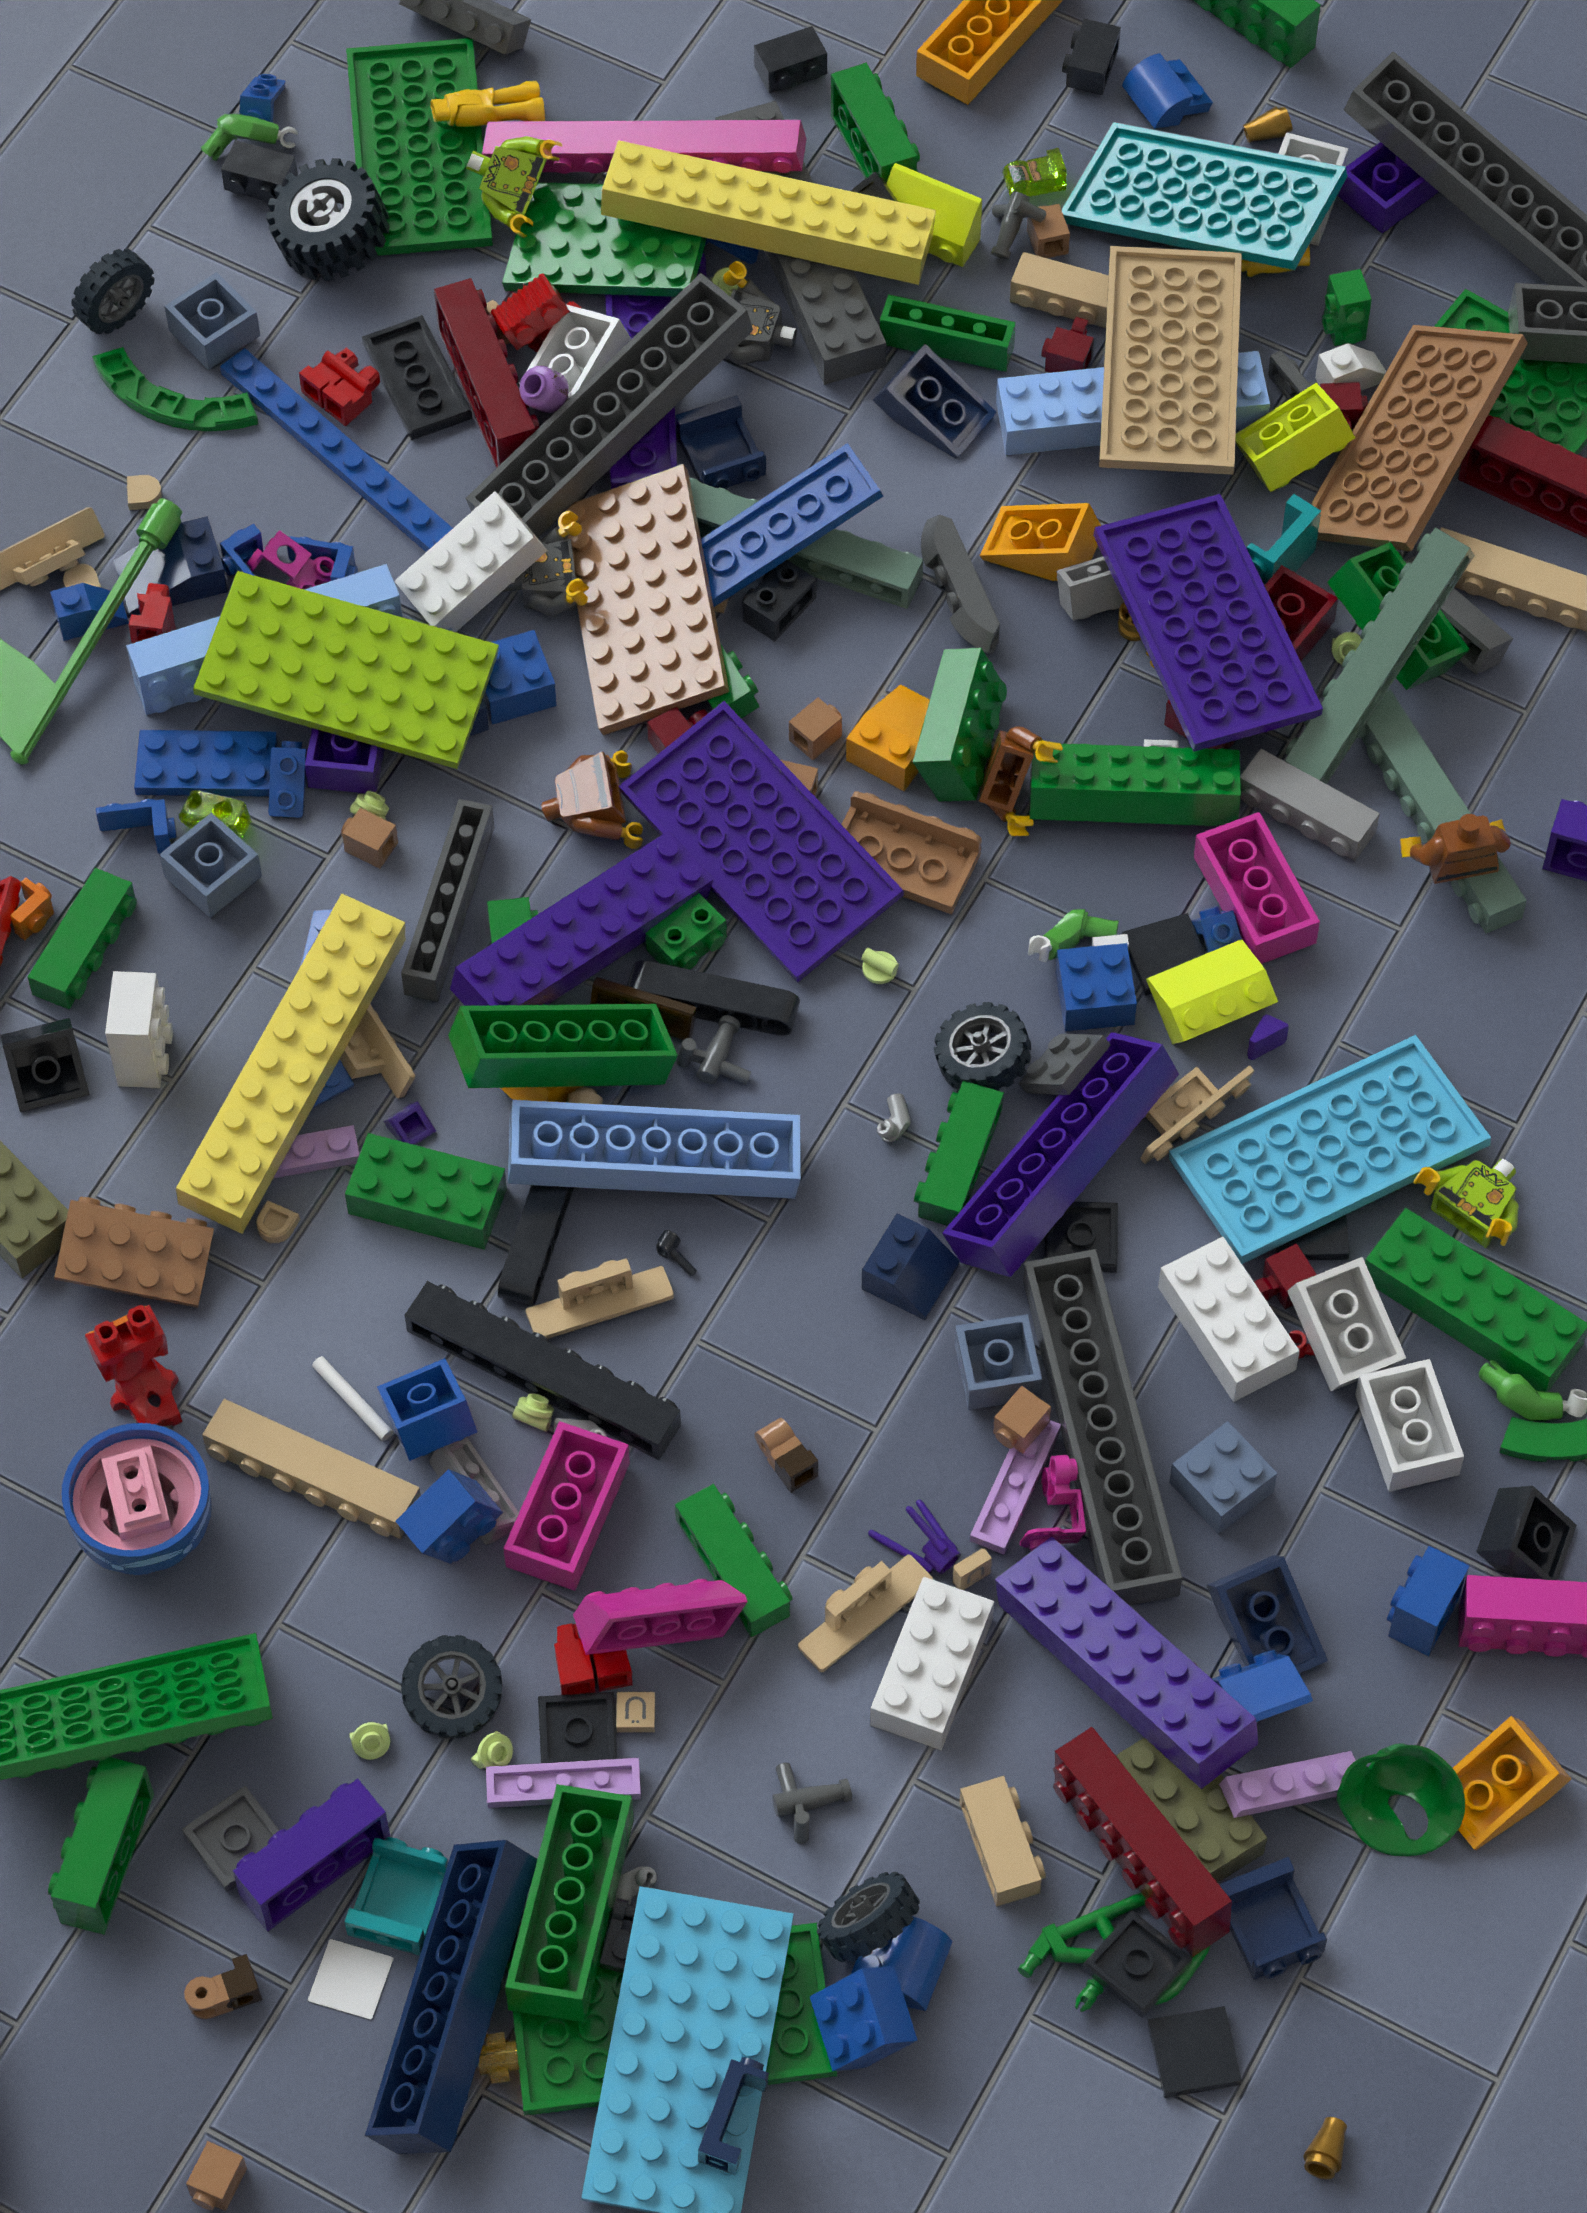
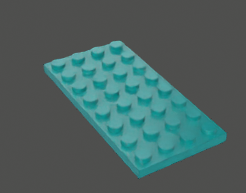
[1062,122,1348,270]

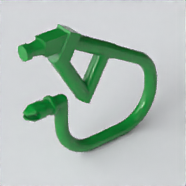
[1017,1892,1211,2012]

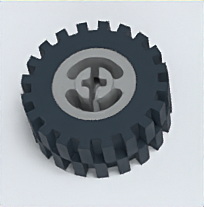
[266,158,390,281]

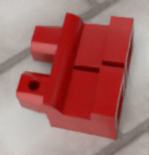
[299,347,380,426]
[128,583,176,644]
[554,1623,633,1695]

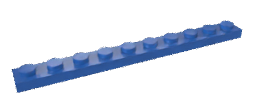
[220,348,453,552]

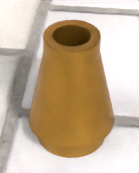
[1243,106,1293,143]
[1303,2117,1347,2179]

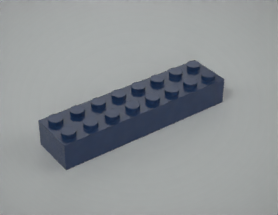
[365,1840,537,2154]

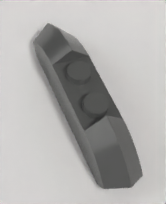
[921,515,1000,653]

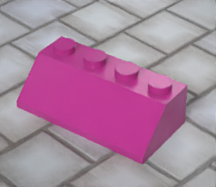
[573,1579,748,1655]

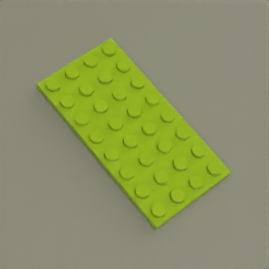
[193,571,499,769]

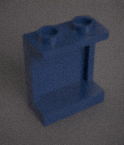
[675,395,766,489]
[1219,1857,1327,1980]
[698,2057,769,2175]

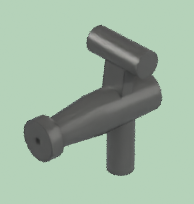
[991,192,1046,260]
[677,1015,751,1084]
[772,1763,852,1844]

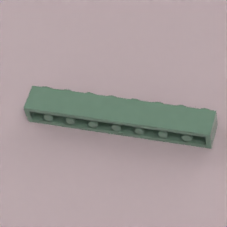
[689,477,923,609]
[1285,527,1475,784]
[1357,689,1527,934]

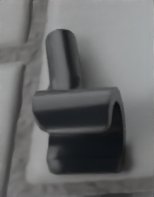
[656,1230,697,1277]

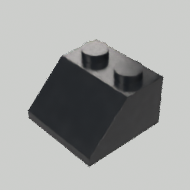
[0,1018,90,1112]
[1476,1486,1577,1580]

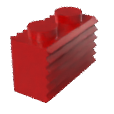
[491,274,571,351]

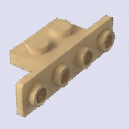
[0,507,105,590]
[340,1004,415,1098]
[1140,1066,1255,1164]
[526,1258,674,1339]
[798,1555,933,1672]

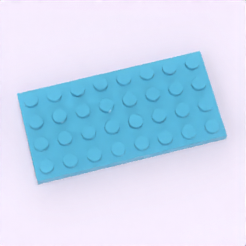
[1169,1035,1491,1264]
[581,1886,794,2213]

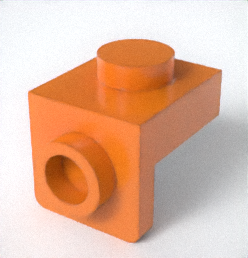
[10,877,54,941]

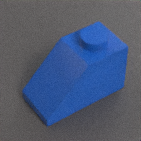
[50,583,129,641]

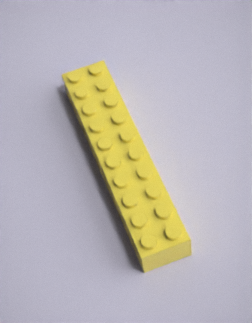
[601,140,936,285]
[176,894,406,1234]

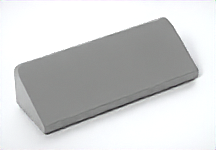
[429,1437,519,1545]

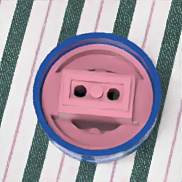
[62,1423,212,1575]

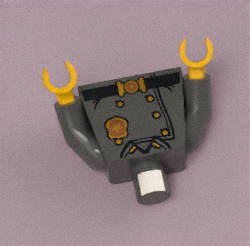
[723,261,797,365]
[502,511,589,617]

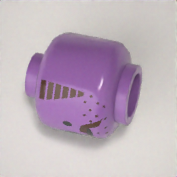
[519,366,569,413]

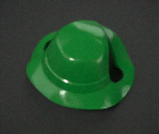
[1337,1743,1465,1856]

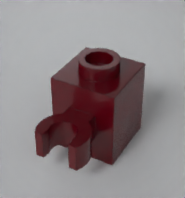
[1041,317,1094,373]
[1320,382,1368,429]
[647,707,708,754]
[1254,1244,1317,1309]

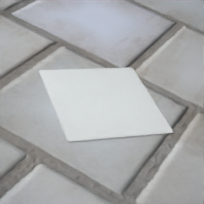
[308,1939,393,2019]

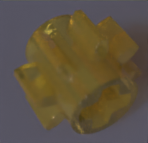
[478,2032,519,2084]

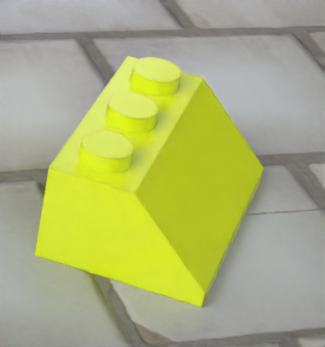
[887,163,982,267]
[1235,383,1355,492]
[1146,939,1278,1044]

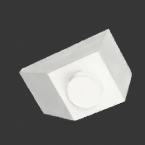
[1315,343,1386,391]

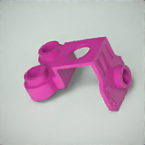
[246,530,334,589]
[1020,1455,1086,1551]

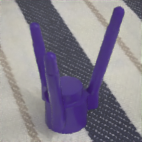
[868,1499,961,1575]

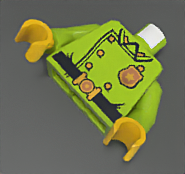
[466,136,562,237]
[1413,1159,1519,1248]

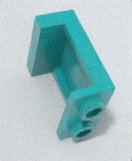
[1246,494,1321,586]
[344,1837,448,1956]

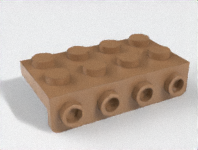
[841,791,982,915]
[54,1197,214,1308]

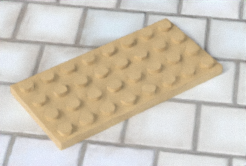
[1099,246,1242,475]

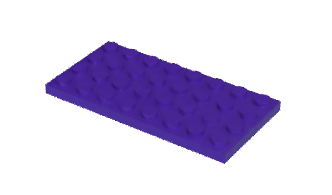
[1093,494,1323,752]
[618,701,904,983]

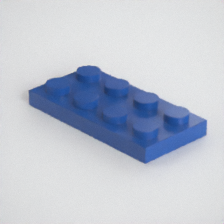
[134,730,278,797]

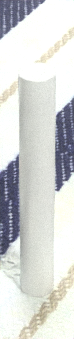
[312,1356,393,1441]

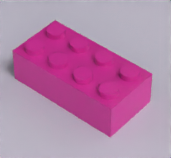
[1194,812,1320,964]
[503,1421,630,1591]
[1458,1575,1587,1658]

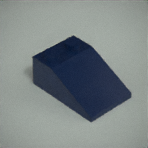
[873,344,997,459]
[114,516,228,616]
[1206,1555,1328,1674]

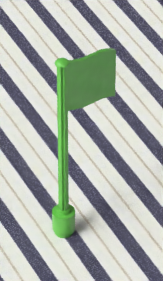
[0,498,183,765]

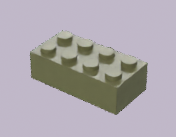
[0,1141,68,1278]
[1116,1738,1267,1883]

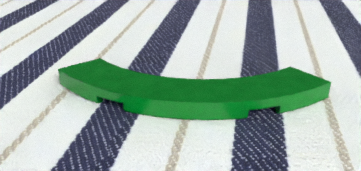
[92,347,258,431]
[1499,1416,1587,1462]

